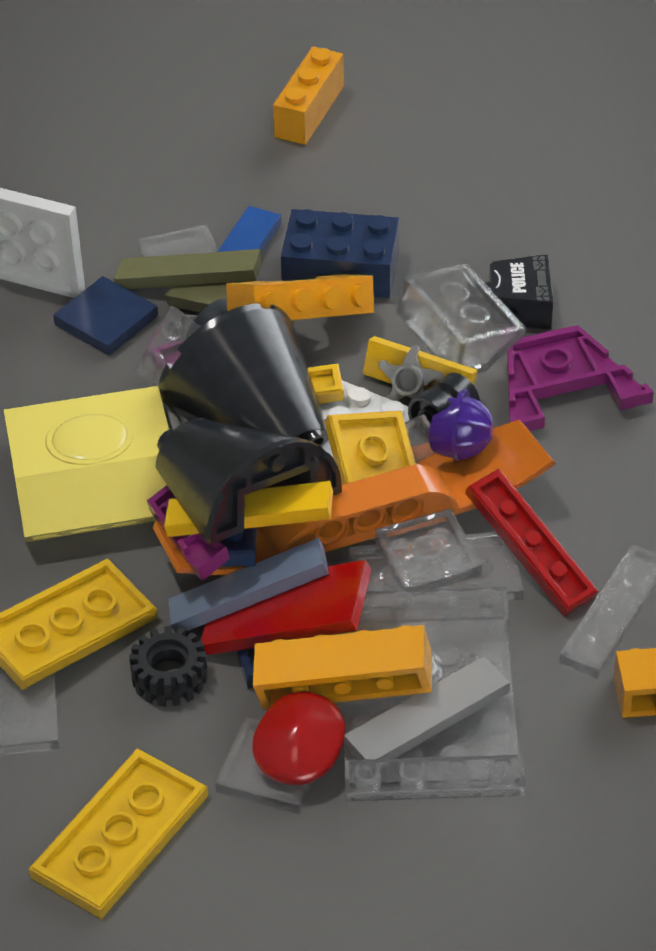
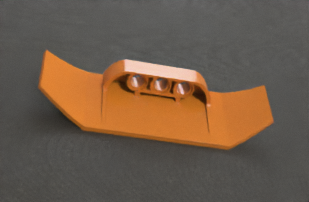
[152,420,556,575]

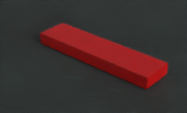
[465,468,599,617]

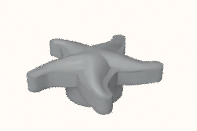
[379,345,444,401]

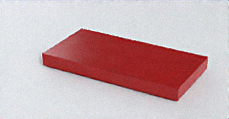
[201,560,371,655]

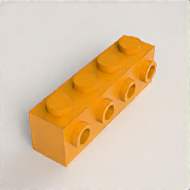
[253,625,432,710]

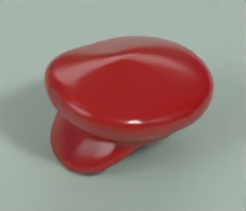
[252,691,346,786]

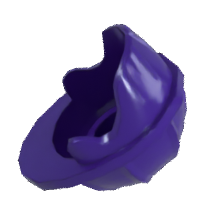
[429,389,494,462]

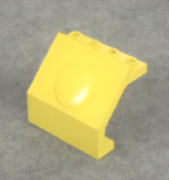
[4,386,169,542]

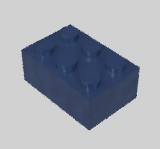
[281,209,399,298]

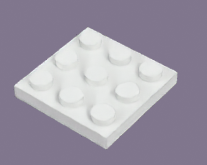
[0,188,85,298]

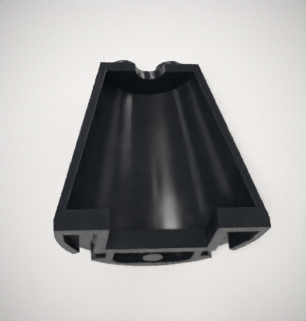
[158,303,328,447]
[155,418,342,545]

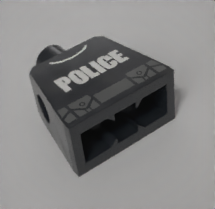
[468,255,553,329]

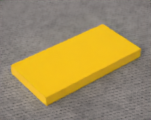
[0,558,158,690]
[28,748,209,920]

